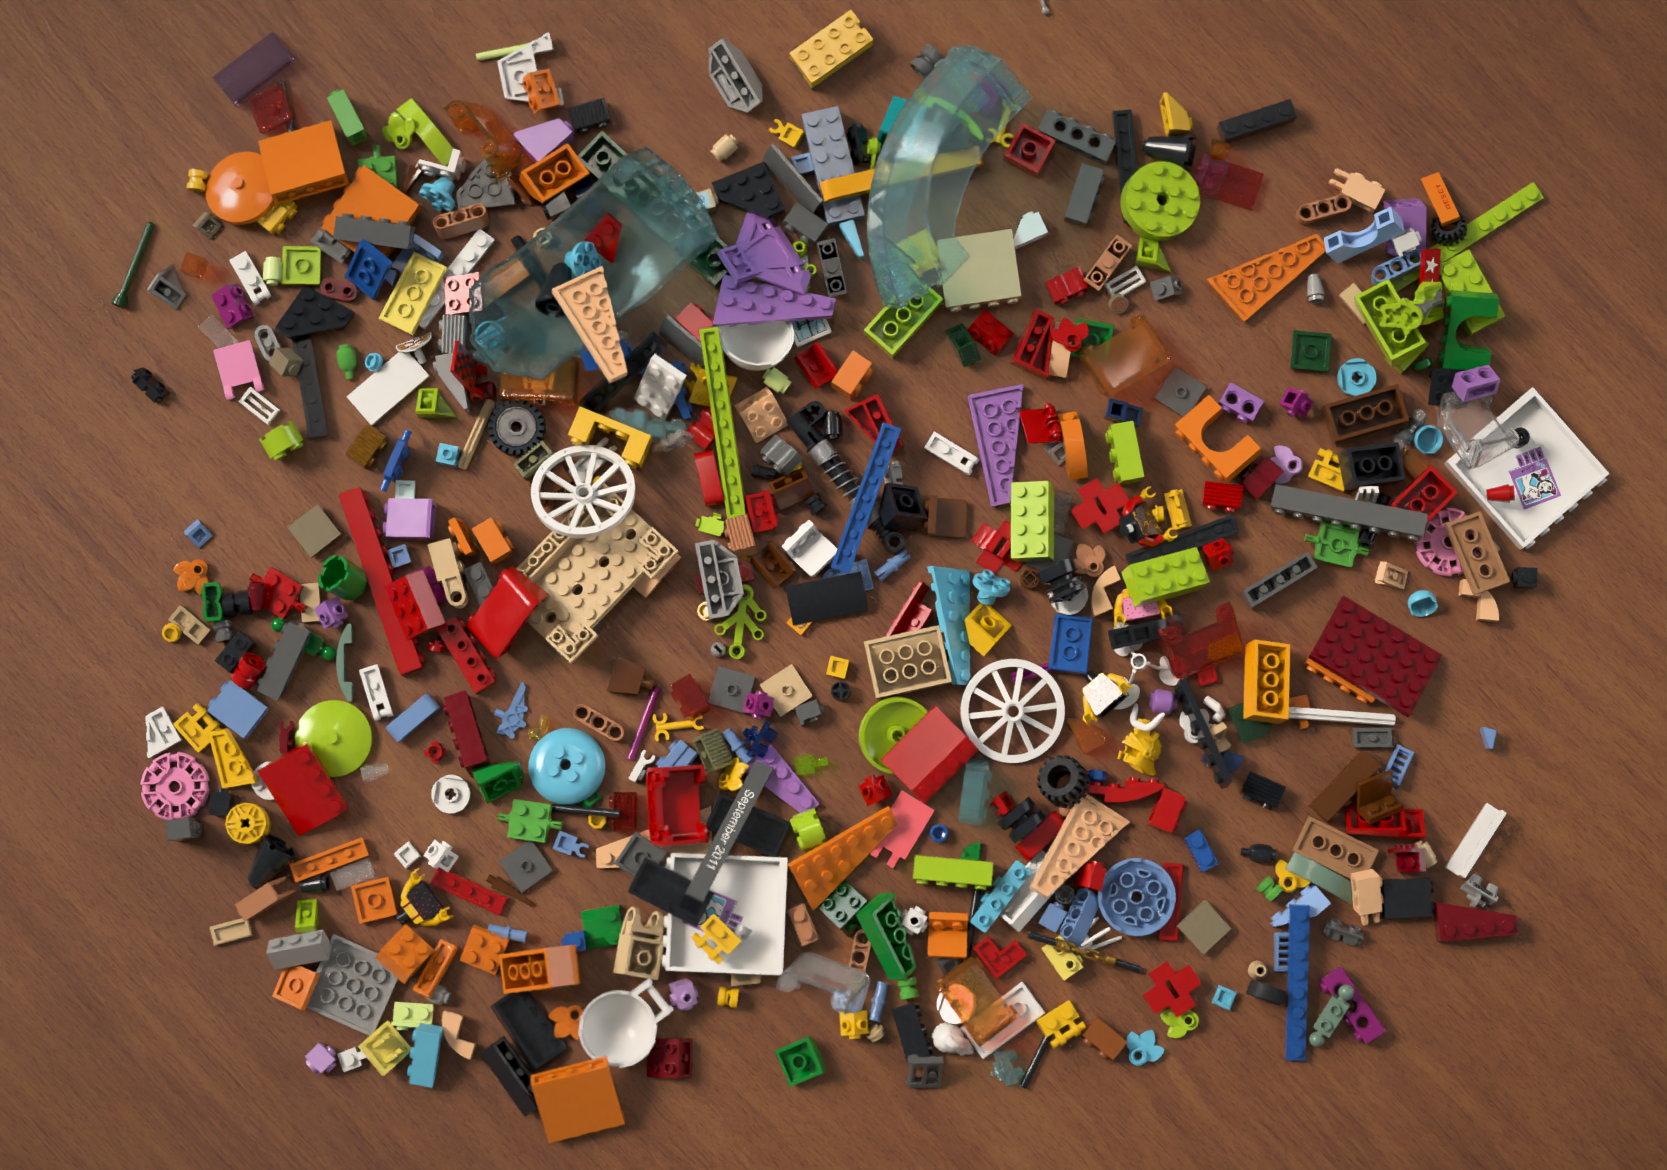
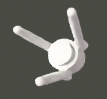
[1076,916,1122,953]

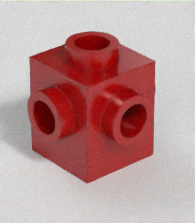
[1202,538,1234,571]
[858,774,892,807]

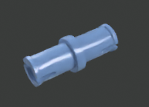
[874,548,911,582]
[722,727,754,764]
[488,924,528,943]
[868,981,889,1022]

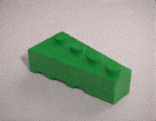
[856,892,916,980]

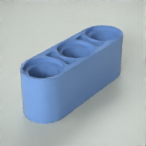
[1371,249,1421,286]
[385,693,441,743]
[1060,888,1099,946]

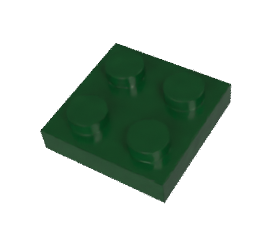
[1290,330,1332,373]

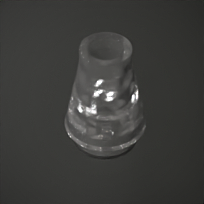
[360,763,389,783]

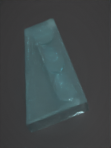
[958,757,992,825]

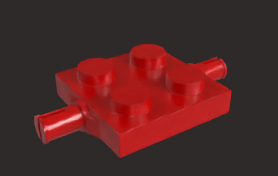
[249,567,307,619]

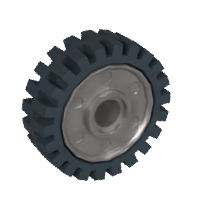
[488,399,546,457]

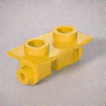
[1164,489,1192,530]

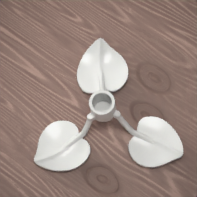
[1114,622,1193,710]

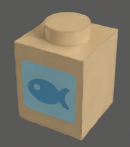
[689,189,719,216]

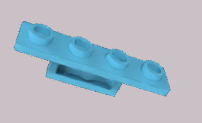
[970,860,1031,933]

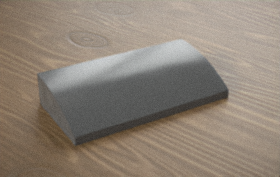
[762,143,823,215]
[659,315,726,370]

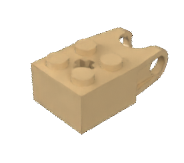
[428,538,469,609]
[613,907,664,980]

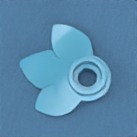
[1126,1030,1164,1066]

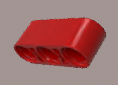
[694,449,725,507]
[1015,810,1065,862]

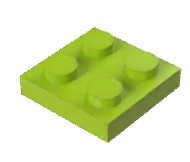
[282,246,322,285]

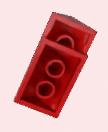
[1345,804,1426,839]

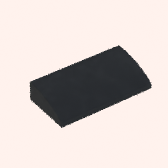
[785,571,868,625]
[706,792,791,857]
[627,856,715,928]
[490,991,567,1071]

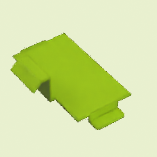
[695,513,724,537]

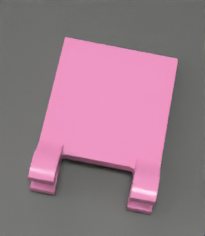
[213,340,265,400]

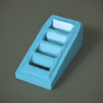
[839,220,864,260]

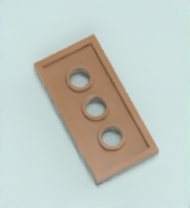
[1444,511,1510,596]
[1292,816,1379,880]

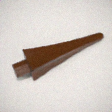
[401,160,424,194]
[486,875,534,907]

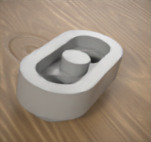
[254,325,281,362]

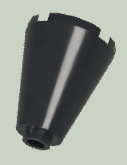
[1142,134,1196,172]
[535,262,572,318]
[247,834,297,889]

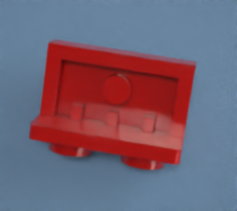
[967,310,1014,356]
[794,342,838,390]
[744,490,779,534]

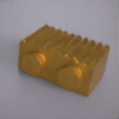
[345,423,388,469]

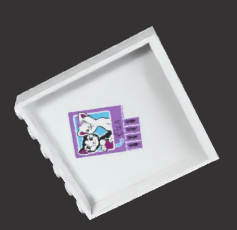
[1444,387,1609,550]
[662,853,788,976]

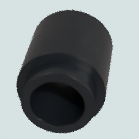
[822,411,843,440]

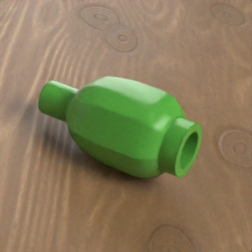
[336,344,356,379]

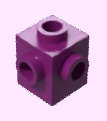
[1279,388,1314,418]
[743,691,774,720]

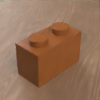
[1082,1017,1127,1060]

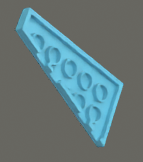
[927,566,970,686]

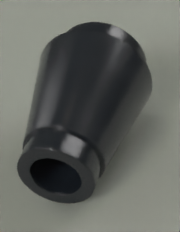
[300,874,330,893]

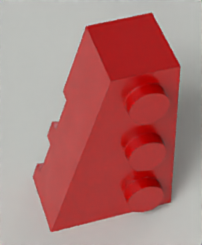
[1010,309,1054,379]
[843,394,905,452]

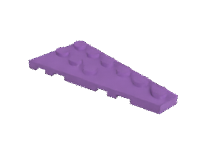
[712,274,836,327]
[967,384,1023,507]

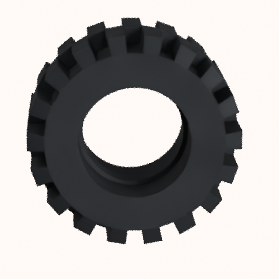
[1037,755,1090,808]

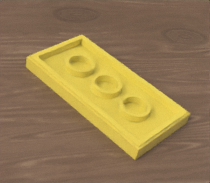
[379,252,448,336]

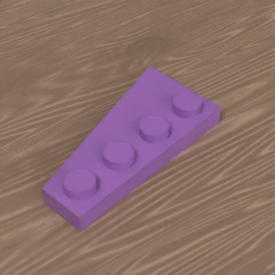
[745,745,819,813]

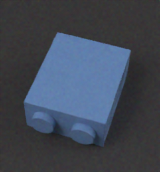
[207,680,270,739]

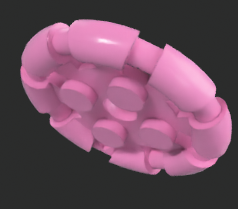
[1414,508,1481,576]
[140,752,210,821]

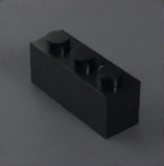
[891,1002,933,1066]

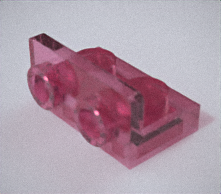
[1192,153,1230,196]

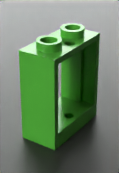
[327,89,369,146]

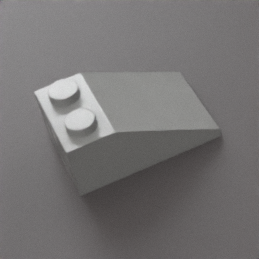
[433,353,472,414]

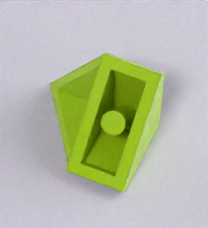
[1134,237,1171,273]
[416,388,457,418]

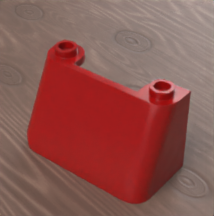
[467,566,549,660]
[646,765,710,846]

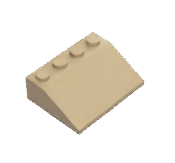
[864,625,952,700]

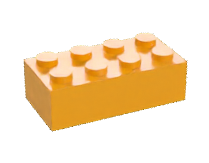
[1243,640,1290,724]

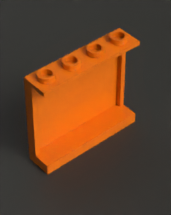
[258,120,349,205]
[321,165,423,258]
[531,1056,625,1143]

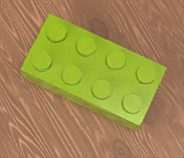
[1439,250,1505,337]
[864,274,943,358]
[1354,279,1426,367]
[1011,481,1054,562]
[1121,547,1210,608]
[913,855,993,890]

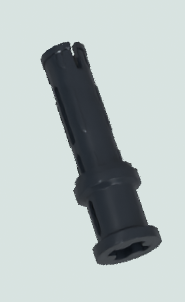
[1357,493,1391,549]

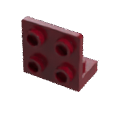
[646,1038,692,1078]

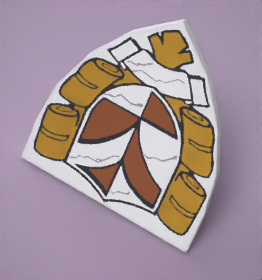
[396,332,432,364]

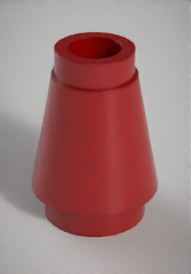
[1486,484,1515,503]

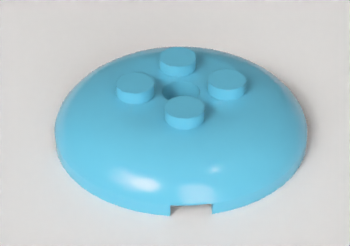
[528,728,606,805]

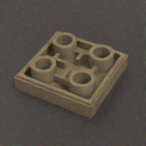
[288,504,342,558]
[1176,900,1231,955]

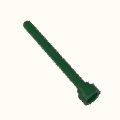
[111,222,154,309]

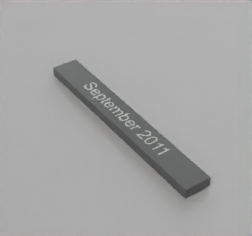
[685,760,772,903]

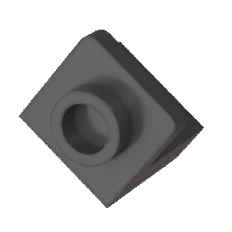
[1150,276,1182,301]

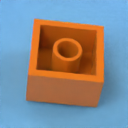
[831,351,873,400]
[472,517,514,566]
[376,924,434,984]

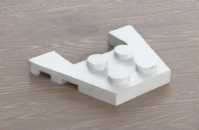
[497,33,565,106]

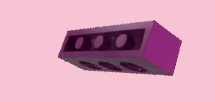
[1319,966,1385,1044]

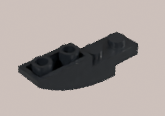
[1108,614,1185,650]

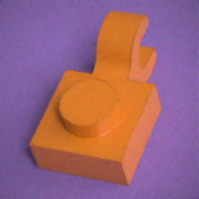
[1289,694,1310,730]

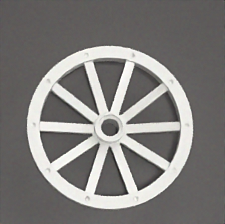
[531,445,636,538]
[961,659,1065,763]

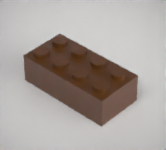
[1321,384,1409,444]

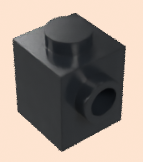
[1511,567,1538,589]
[208,788,234,817]

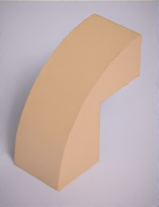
[1049,322,1072,378]
[633,554,682,598]
[1090,566,1121,617]
[1459,579,1499,622]
[442,1010,477,1059]

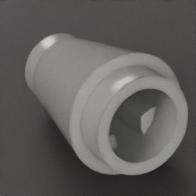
[1307,274,1326,304]

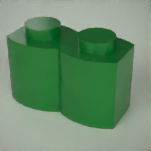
[201,582,225,623]

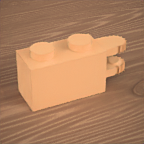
[1329,169,1385,213]
[1351,869,1384,926]

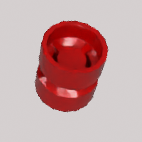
[231,652,265,689]

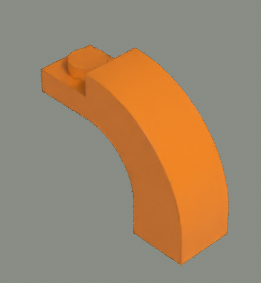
[1058,411,1088,480]

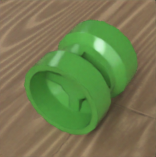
[1256,875,1283,902]
[897,977,919,1000]

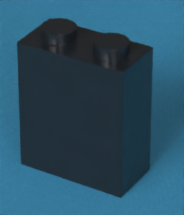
[1381,878,1435,918]

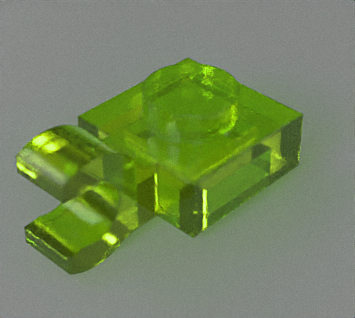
[794,754,829,776]

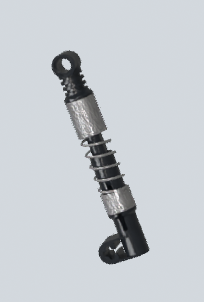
[786,401,905,554]

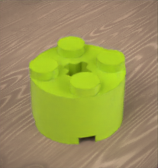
[259,420,304,461]
[790,808,827,852]

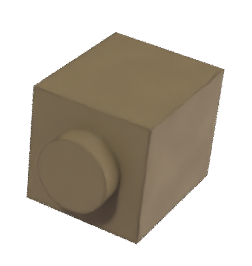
[269,348,303,376]

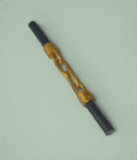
[1028,931,1141,973]

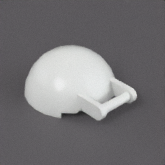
[719,321,794,371]
[579,978,674,1068]

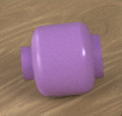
[1149,689,1178,715]

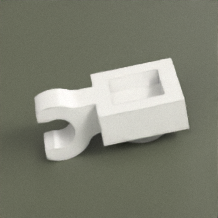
[628,750,655,783]
[337,1047,366,1072]

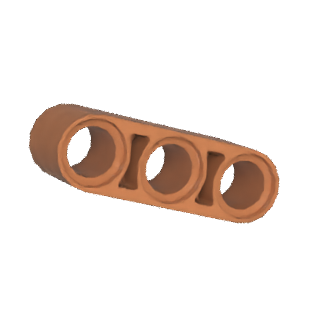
[1295,194,1351,225]
[433,204,490,239]
[573,704,625,742]
[847,930,871,985]

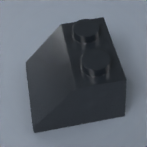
[879,483,927,531]

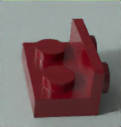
[1387,844,1426,872]

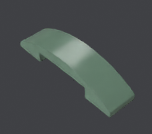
[336,624,354,702]
[1285,852,1353,906]

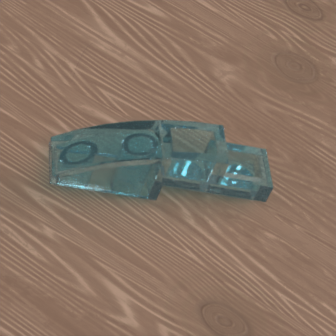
[610,408,686,439]

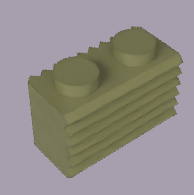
[513,441,554,481]
[692,728,733,775]

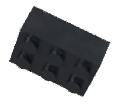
[1337,442,1406,491]

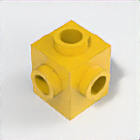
[840,1010,868,1039]

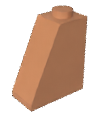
[235,875,298,921]

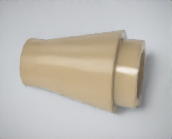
[1248,961,1267,980]

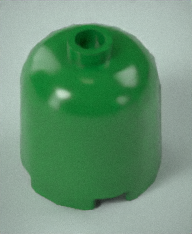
[318,555,367,600]

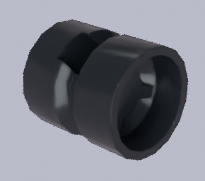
[221,590,253,617]

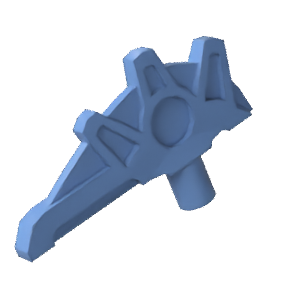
[494,682,528,739]

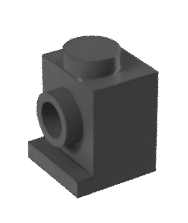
[795,700,825,726]

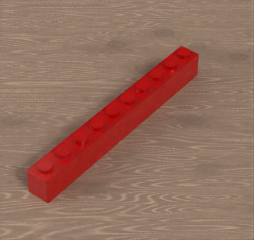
[338,487,425,676]

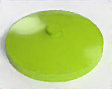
[859,697,928,774]
[295,700,373,777]

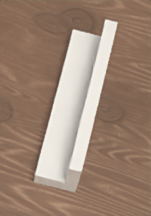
[1445,803,1506,878]

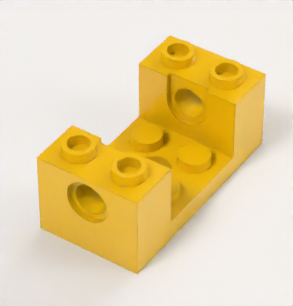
[568,407,653,470]

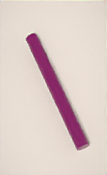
[627,686,660,761]

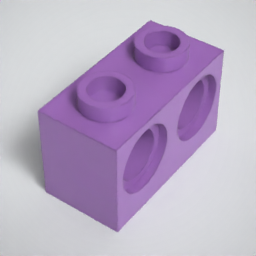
[1452,365,1500,402]
[1218,382,1264,424]

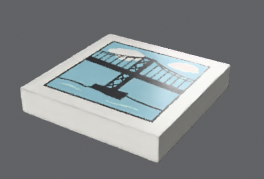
[788,319,832,348]

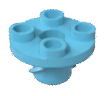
[419,177,455,212]
[564,241,601,278]
[973,570,1011,605]

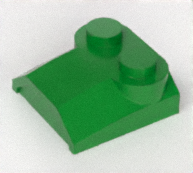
[1070,318,1114,363]
[581,905,623,950]
[774,1036,825,1087]

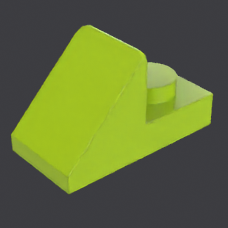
[295,899,319,933]

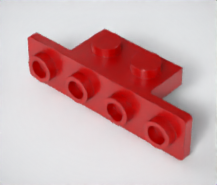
[883,581,935,637]

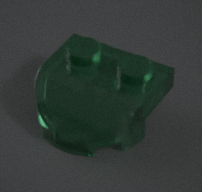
[1228,702,1272,744]

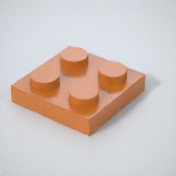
[448,517,480,557]
[351,877,398,924]
[460,925,510,975]
[272,965,320,1011]

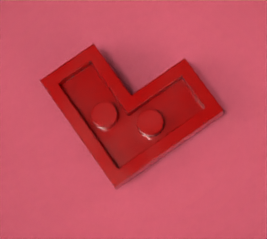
[973,936,1027,979]

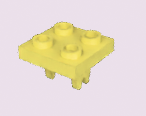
[358,1020,411,1076]

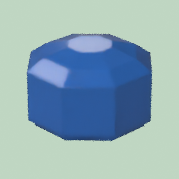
[1088,770,1107,782]
[929,824,949,843]

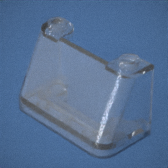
[1437,391,1519,470]
[776,952,870,1014]

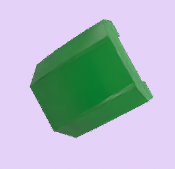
[471,762,524,804]

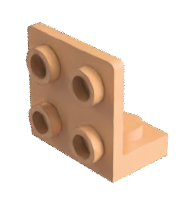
[734,387,788,443]

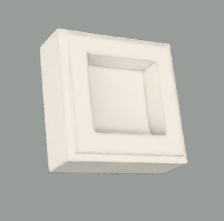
[394,841,421,869]

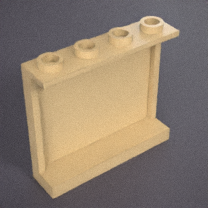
[936,229,1022,312]

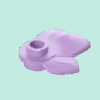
[1270,445,1303,484]

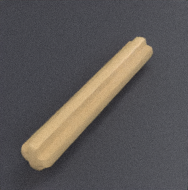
[457,399,496,470]

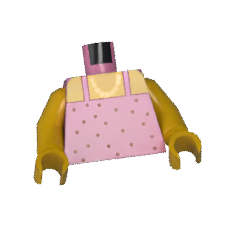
[1113,589,1173,627]

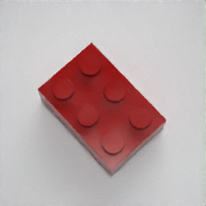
[1389,465,1458,522]
[385,570,445,640]

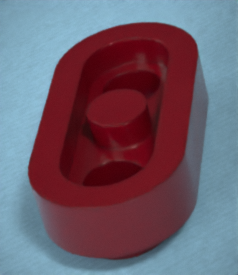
[320,278,358,302]

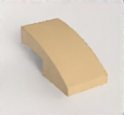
[168,605,210,644]

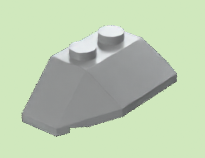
[709,38,762,113]
[695,540,744,619]

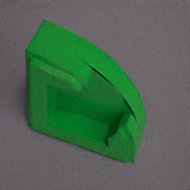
[960,842,981,861]

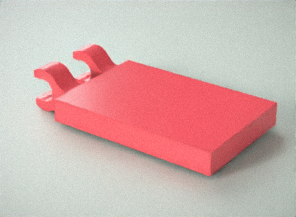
[870,791,935,869]

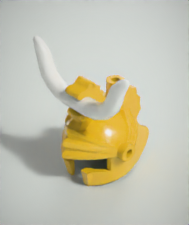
[1117,703,1165,775]

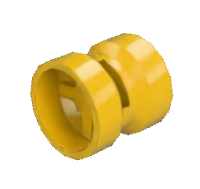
[186,169,208,192]
[717,987,739,1008]

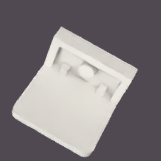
[418,149,467,182]
[782,520,837,577]

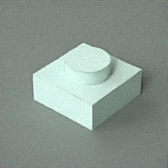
[395,480,416,499]

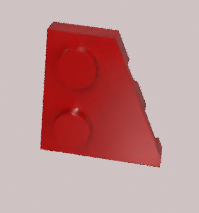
[584,212,623,264]

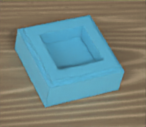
[1211,985,1237,1010]

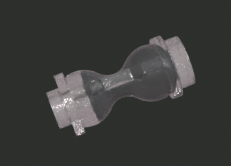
[1392,409,1428,450]

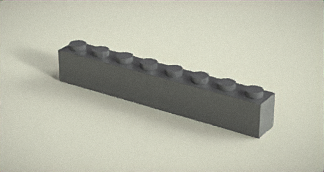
[1271,484,1429,542]

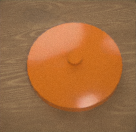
[206,151,275,225]

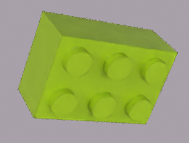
[1105,421,1144,485]

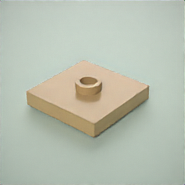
[760,664,813,717]

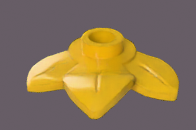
[718,757,749,791]
[1275,859,1310,893]

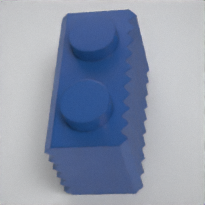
[1182,829,1219,872]

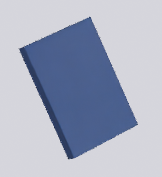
[344,239,393,300]
[1048,614,1093,675]

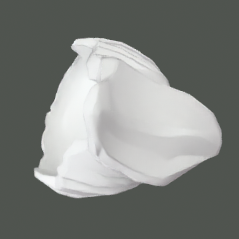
[932,1022,974,1055]

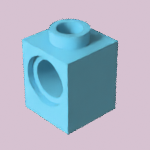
[436,443,461,468]

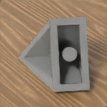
[147,264,186,310]

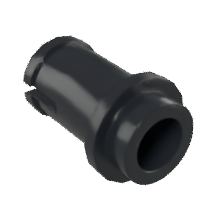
[751,463,776,480]

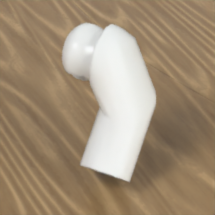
[1203,696,1226,723]

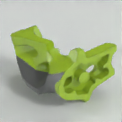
[1379,282,1444,335]

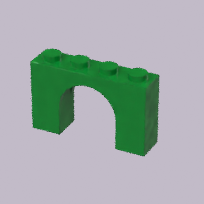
[1438,290,1499,370]

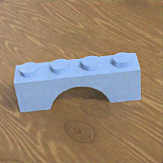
[1324,207,1405,264]

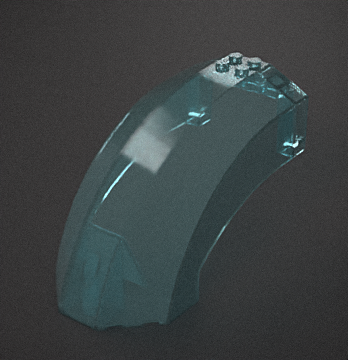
[867,45,1033,309]
[469,147,719,379]

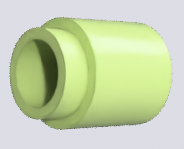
[263,257,282,286]
[762,367,791,394]

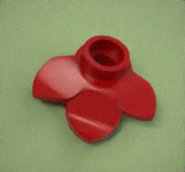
[1051,317,1088,352]

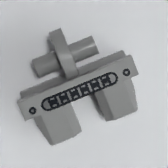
[1460,874,1499,908]

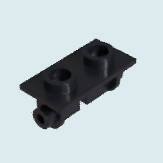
[847,123,871,165]
[131,367,170,404]

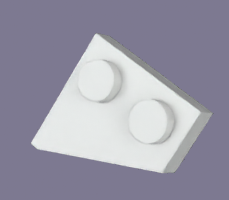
[146,707,182,759]

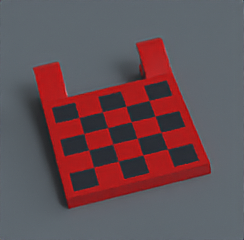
[450,340,488,401]

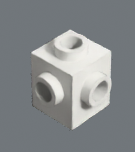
[424,840,459,872]
[900,906,928,935]

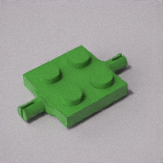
[358,145,398,189]
[1304,522,1369,568]
[497,799,563,843]

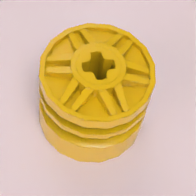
[225,803,272,844]

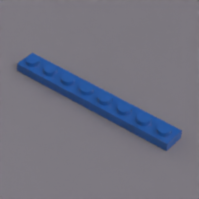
[831,422,901,574]
[1285,904,1310,1060]

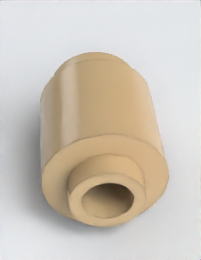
[711,134,739,162]
[1414,840,1437,869]

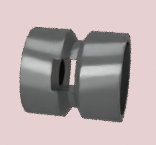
[910,44,945,80]

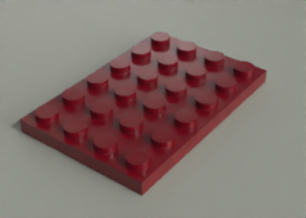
[1308,596,1442,717]

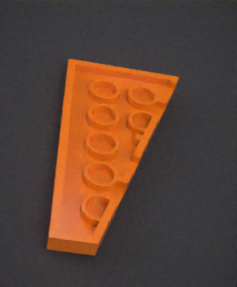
[1206,234,1326,323]
[788,806,898,911]

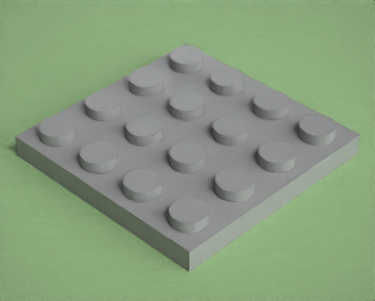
[307,934,398,1036]

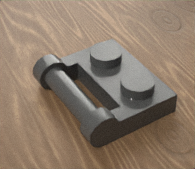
[905,1054,944,1088]

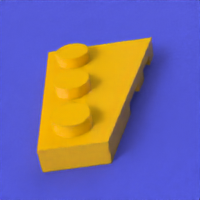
[208,728,259,788]

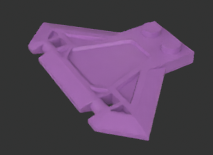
[718,212,811,295]

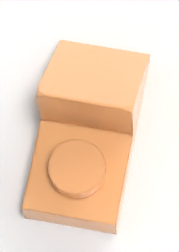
[1375,561,1408,590]

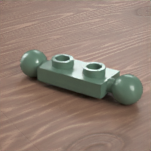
[1309,985,1354,1047]

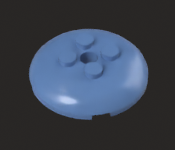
[1098,858,1176,936]

